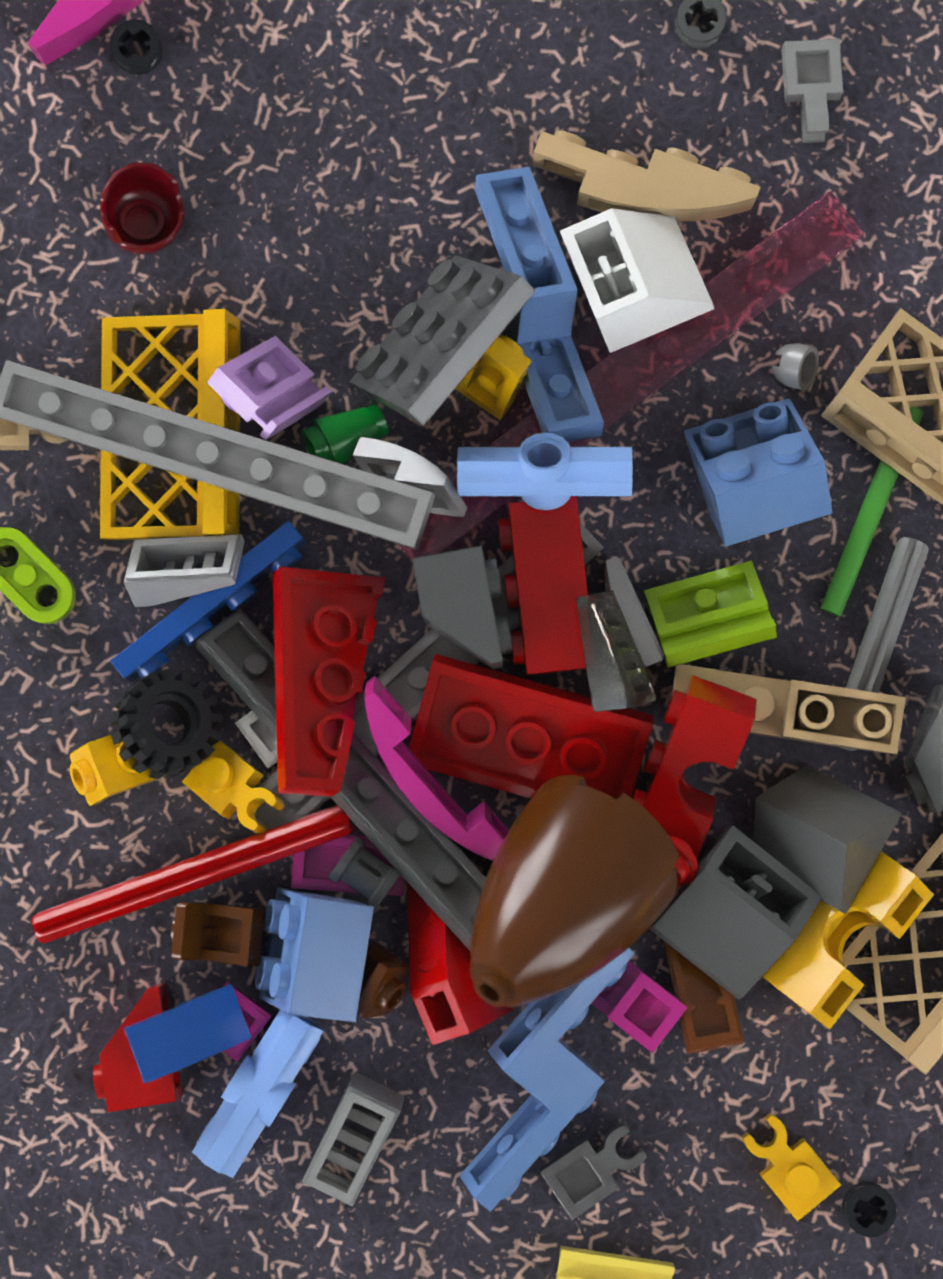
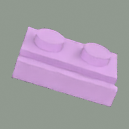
[207,336,332,440]

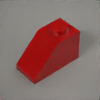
[93,983,183,1113]

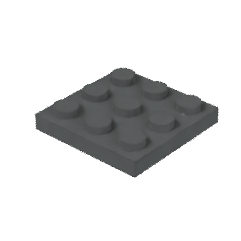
[349,255,536,426]

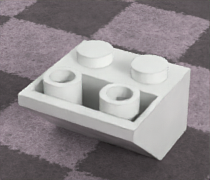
[560,208,715,353]

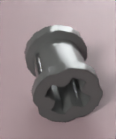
[328,836,400,911]

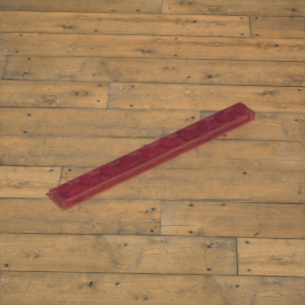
[398,190,864,564]

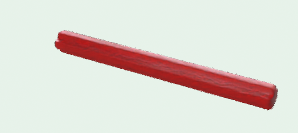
[32,805,353,943]

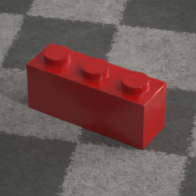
[498,496,596,676]

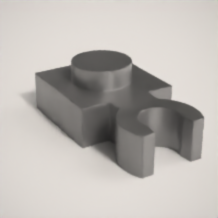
[539,1123,647,1220]

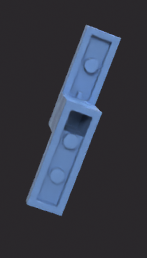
[475,167,604,442]
[459,948,635,1212]

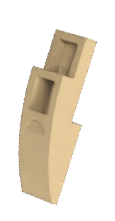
[533,131,761,222]
[670,664,906,754]

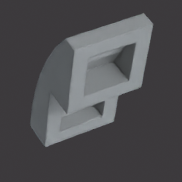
[352,437,467,517]

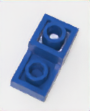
[124,984,252,1084]

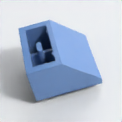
[684,398,833,547]
[255,887,374,1022]

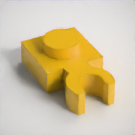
[182,740,285,834]
[742,1113,841,1222]

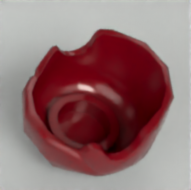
[100,162,185,254]

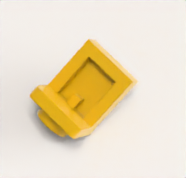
[70,734,167,806]

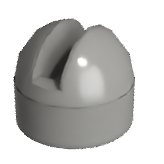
[772,343,819,390]

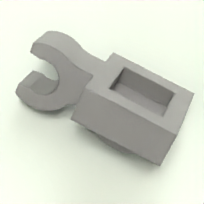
[781,39,843,143]

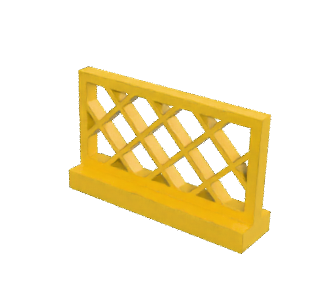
[100,309,241,540]

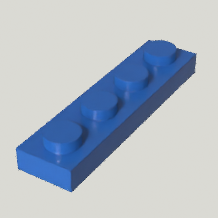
[110,520,307,681]

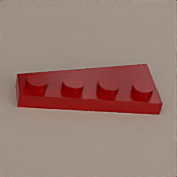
[273,567,386,797]

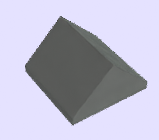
[753,765,902,914]

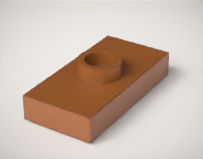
[663,941,744,1055]

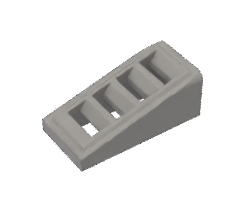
[123,534,245,607]
[603,556,664,679]
[302,1072,405,1207]

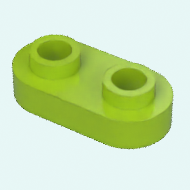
[0,527,76,624]

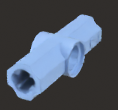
[457,433,633,510]
[192,1010,325,1178]

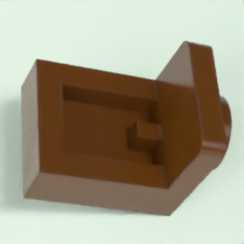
[171,902,265,967]
[357,938,409,1018]

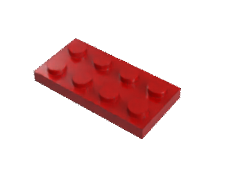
[409,654,654,800]

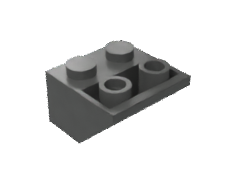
[412,546,512,670]
[649,826,822,1000]

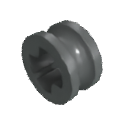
[675,0,727,49]

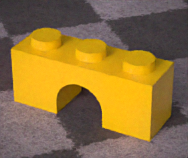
[762,851,934,1030]

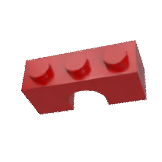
[632,675,757,859]

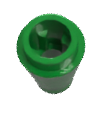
[302,404,389,465]

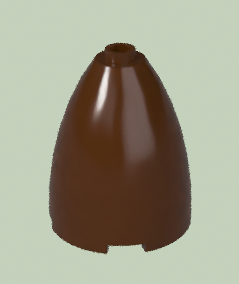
[470,775,680,1007]

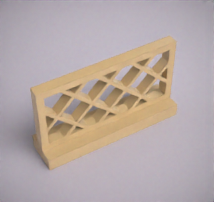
[821,308,943,505]
[842,833,943,1074]

